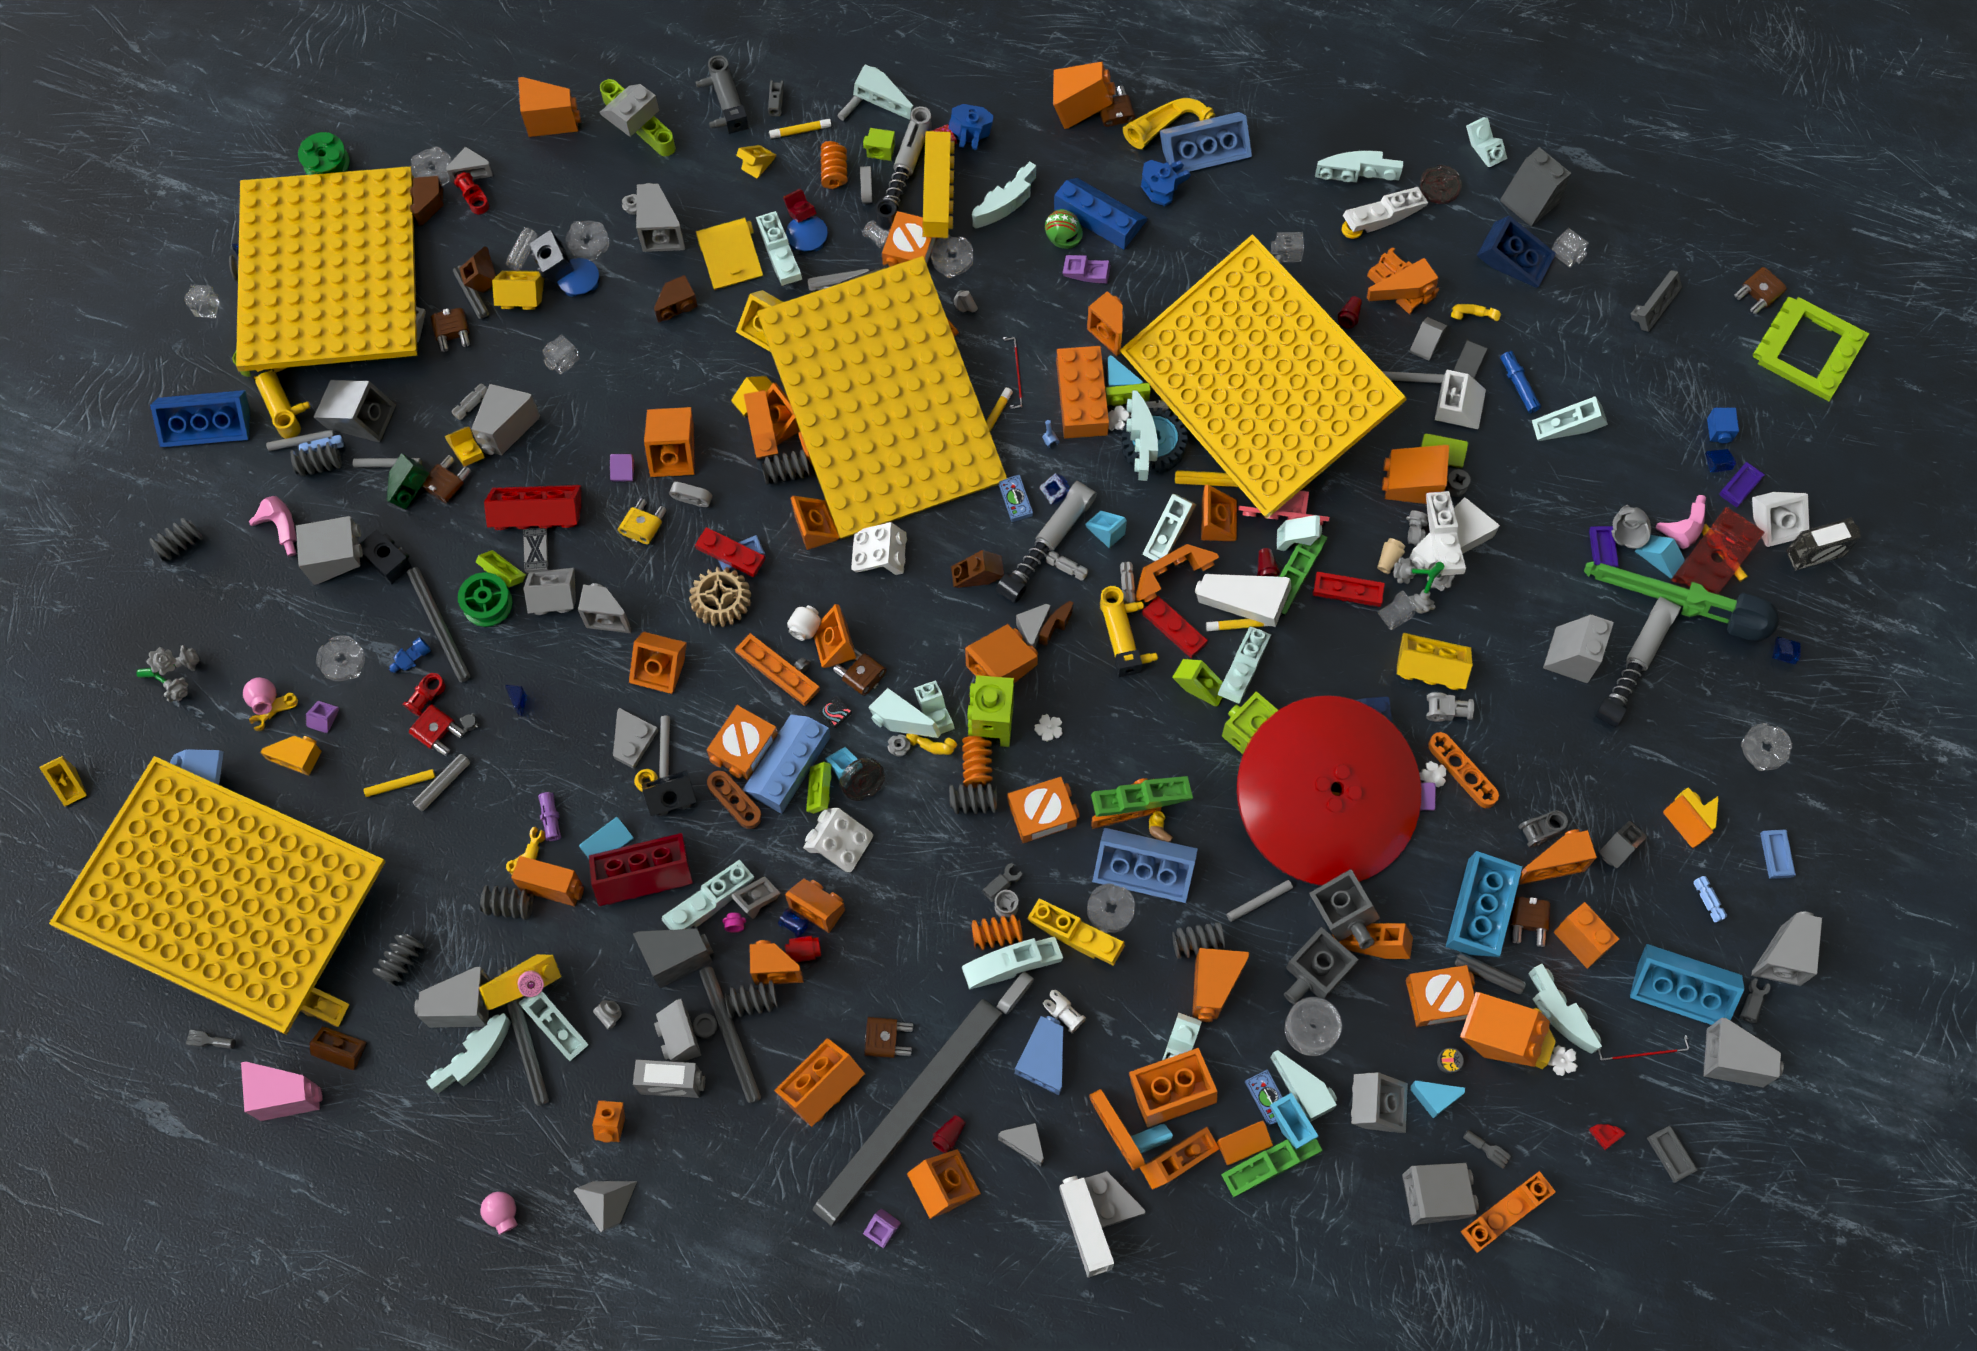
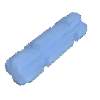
[299,435,344,454]
[1694,876,1727,922]

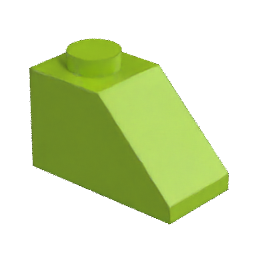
[1172,659,1223,706]

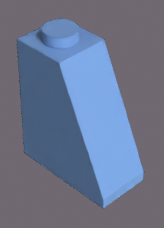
[1015,1016,1063,1095]

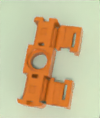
[1367,248,1439,314]

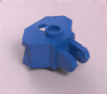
[948,104,993,150]
[1141,160,1191,206]

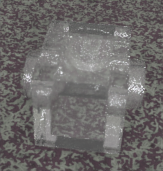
[1271,232,1304,262]
[185,284,220,318]
[542,334,580,375]

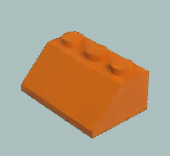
[774,1038,865,1127]
[1129,1048,1217,1128]

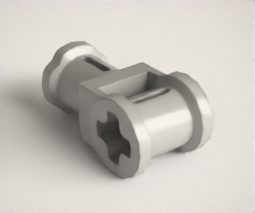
[1427,693,1474,722]

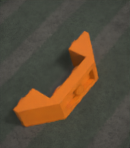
[1135,544,1219,603]
[1461,1171,1556,1253]

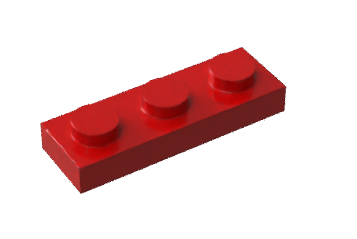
[695,527,765,577]
[1313,572,1385,607]
[1142,596,1208,659]

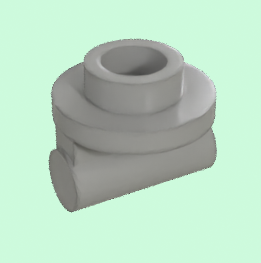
[954,290,978,312]
[593,1000,621,1030]

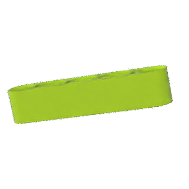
[600,79,676,156]

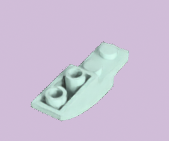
[1315,151,1403,182]
[972,161,1036,228]
[756,211,802,286]
[1126,391,1158,481]
[1218,626,1271,704]
[662,859,754,930]
[962,936,1063,989]
[1528,964,1602,1054]
[426,1013,511,1094]

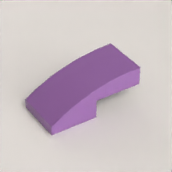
[1063,255,1111,283]

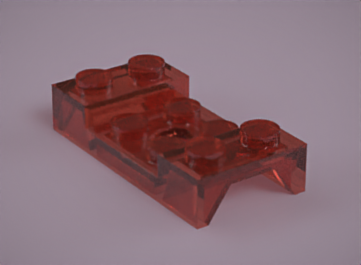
[1671,507,1765,595]

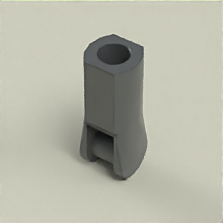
[767,80,784,116]

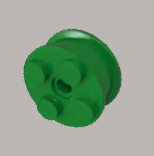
[298,132,350,175]
[458,572,513,627]

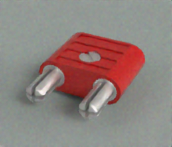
[409,704,465,756]

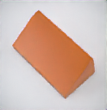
[1663,795,1713,848]
[1217,1120,1273,1166]

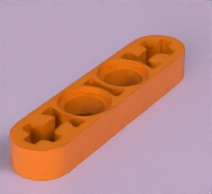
[1428,732,1499,808]
[1089,1089,1145,1170]

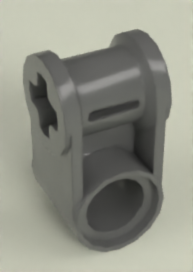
[1518,810,1568,848]

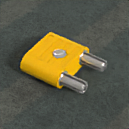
[618,498,666,544]

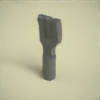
[186,1030,235,1049]
[1463,1130,1511,1169]

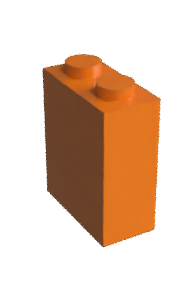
[511,856,584,907]
[1553,902,1619,969]

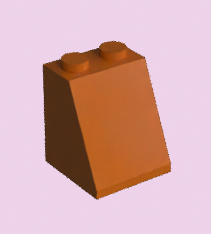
[1053,62,1116,129]
[518,77,581,137]
[644,407,695,477]
[1382,445,1449,504]
[965,624,1038,683]
[1192,948,1249,1022]
[1460,992,1550,1067]

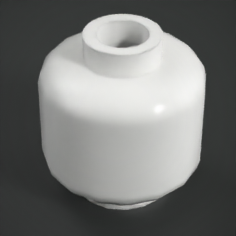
[787,606,821,641]

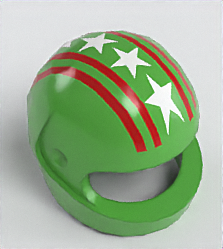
[1045,209,1083,249]

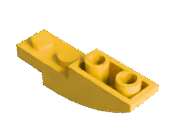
[1027,898,1125,966]

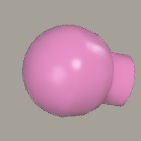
[243,677,276,715]
[480,1191,518,1235]

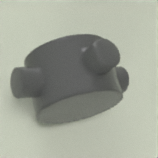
[794,658,811,673]
[459,713,479,732]

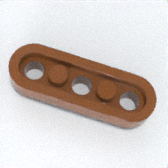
[707,771,762,829]

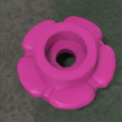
[722,913,746,932]

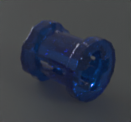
[778,907,810,938]

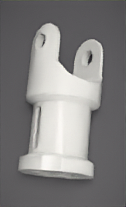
[1043,990,1086,1033]

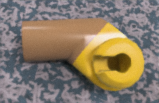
[1149,811,1173,842]

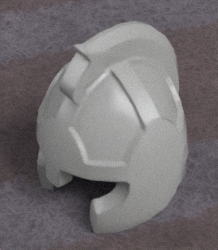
[1612,505,1651,549]

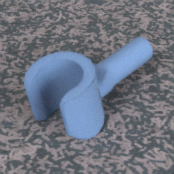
[1042,420,1059,448]

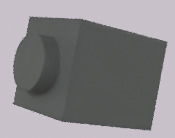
[1599,820,1648,868]

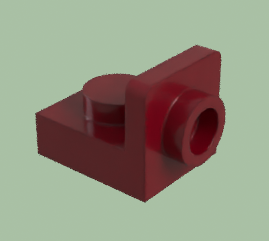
[783,189,817,223]

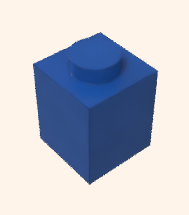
[1707,408,1739,443]

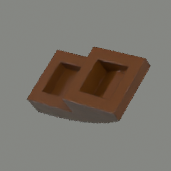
[1039,601,1074,646]

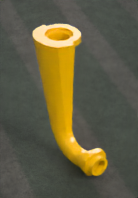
[1123,98,1215,149]

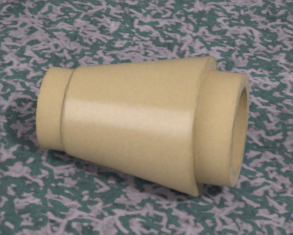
[1377,538,1405,574]

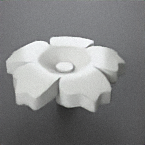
[1108,405,1131,431]
[1035,714,1062,742]
[1419,761,1446,787]
[1548,1045,1578,1076]

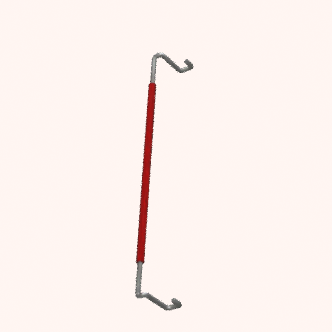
[1003,337,1022,409]
[1598,1035,1689,1060]

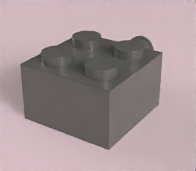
[1309,869,1380,949]
[1284,927,1359,1005]

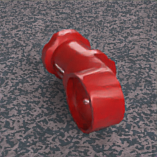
[454,172,489,214]
[402,673,445,716]

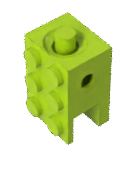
[967,675,1014,747]
[1222,692,1278,754]

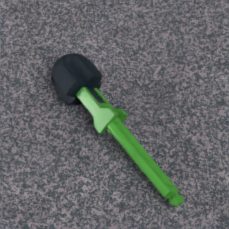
[1584,561,1779,641]

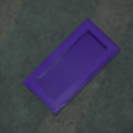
[1719,462,1765,508]
[1589,526,1619,568]

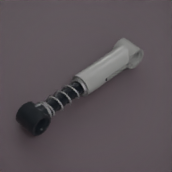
[876,106,932,229]
[996,481,1097,603]
[1595,596,1681,727]

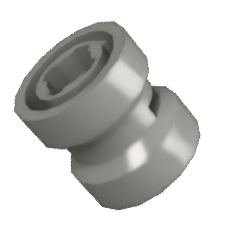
[995,890,1019,919]

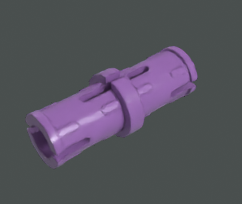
[538,792,561,841]

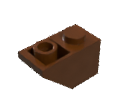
[410,176,444,225]
[459,246,496,293]
[654,275,698,323]
[951,550,1004,588]

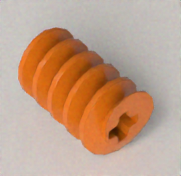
[821,141,848,189]
[962,736,992,788]
[972,914,1023,950]

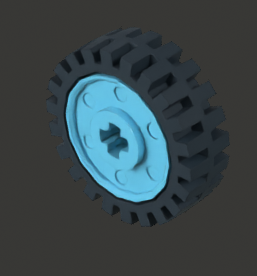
[1121,408,1187,474]

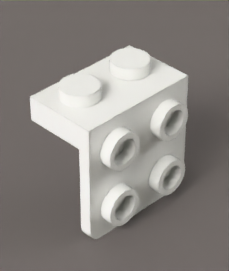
[851,522,907,575]
[803,808,873,872]

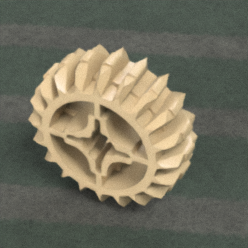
[689,567,751,627]

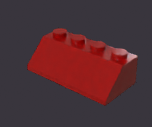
[484,485,581,530]

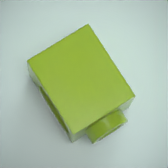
[863,128,895,161]

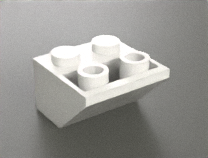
[1435,370,1486,429]

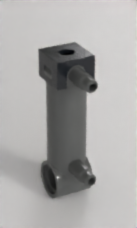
[695,55,749,134]

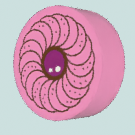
[517,971,544,997]

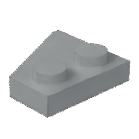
[613,708,658,769]
[1084,1171,1145,1228]

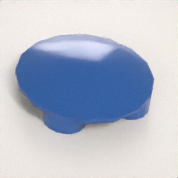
[786,216,828,251]
[557,258,599,297]

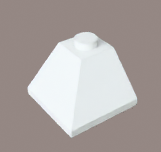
[1752,492,1810,547]

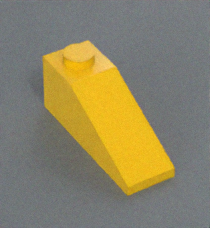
[479,954,561,1010]

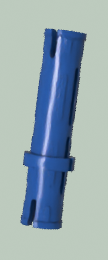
[1500,351,1542,413]

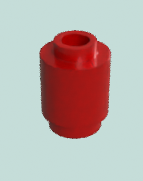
[785,935,821,962]

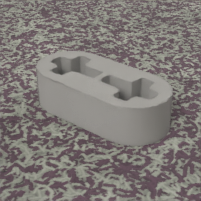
[860,166,873,203]
[669,482,713,507]
[996,971,1034,1015]

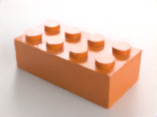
[1056,346,1109,439]

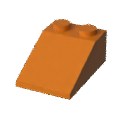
[1518,829,1597,885]

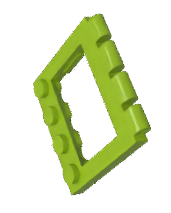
[1753,297,1869,401]

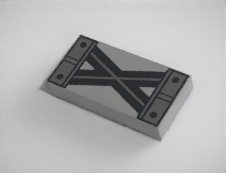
[523,528,549,573]

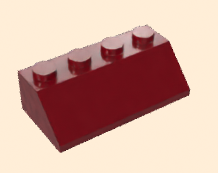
[589,833,693,906]

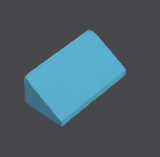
[579,817,634,859]
[1131,1124,1173,1153]

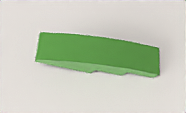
[1279,534,1327,615]
[1091,776,1193,817]
[1221,1139,1323,1197]

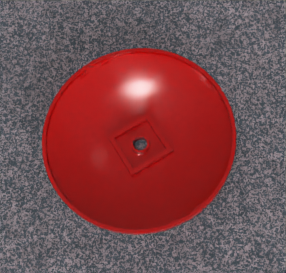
[1237,696,1421,885]

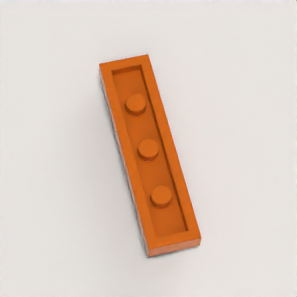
[735,633,820,706]

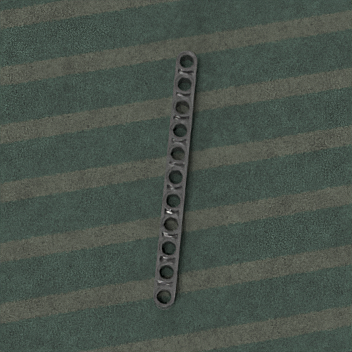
[812,998,1003,1227]

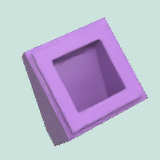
[610,454,634,481]
[306,701,339,733]
[1420,783,1436,811]
[863,1209,901,1248]

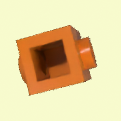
[592,1101,625,1142]

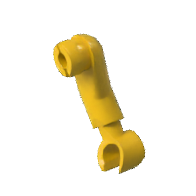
[1451,304,1501,321]
[249,693,298,731]
[906,733,957,755]
[506,827,545,874]

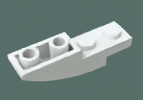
[1343,187,1428,233]
[1426,491,1466,576]

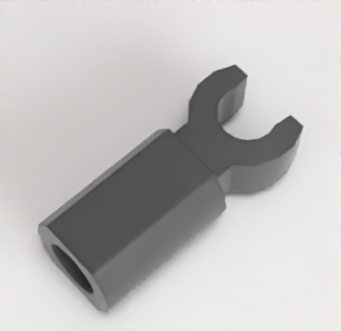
[982,863,1022,902]
[1740,978,1770,1024]

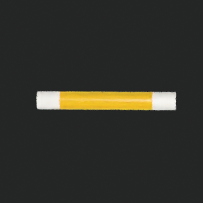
[769,119,831,139]
[986,387,1013,432]
[1206,619,1270,631]

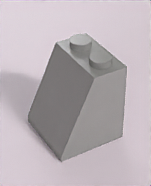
[636,183,685,252]
[471,384,540,455]
[296,516,363,585]
[1543,615,1614,683]
[1751,912,1822,986]
[414,967,491,1028]
[1704,1018,1784,1087]
[1402,1163,1479,1225]

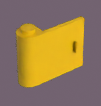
[696,218,763,290]

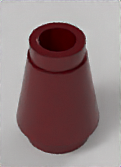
[1338,296,1362,328]
[1257,548,1280,577]
[931,1115,966,1153]

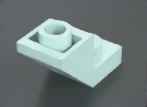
[1466,117,1507,167]
[1277,515,1322,551]
[914,680,955,734]
[1162,1013,1202,1060]

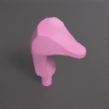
[1656,495,1706,549]
[249,496,297,557]

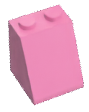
[241,1062,322,1121]

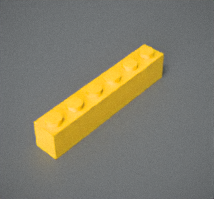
[922,131,954,238]

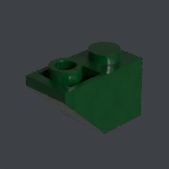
[387,453,430,510]

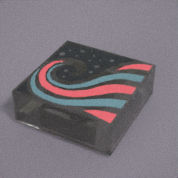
[819,696,852,729]

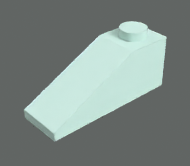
[853,64,913,120]
[1532,396,1608,441]
[1142,494,1196,561]
[869,688,941,738]
[519,991,588,1061]
[1271,1050,1337,1122]

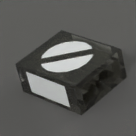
[1786,517,1861,571]

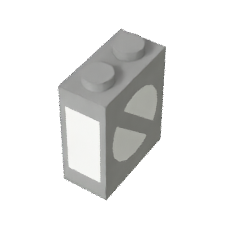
[633,1060,705,1098]

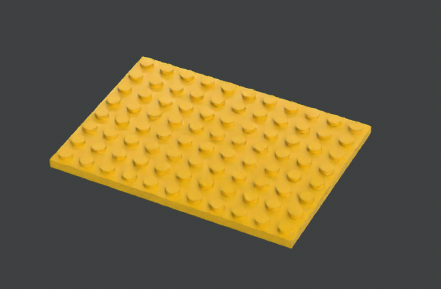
[236,166,417,372]
[1120,234,1407,519]
[757,256,1007,540]
[49,756,385,1035]

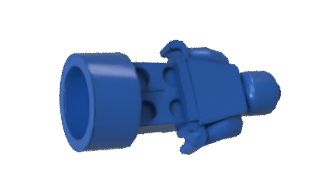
[389,637,431,673]

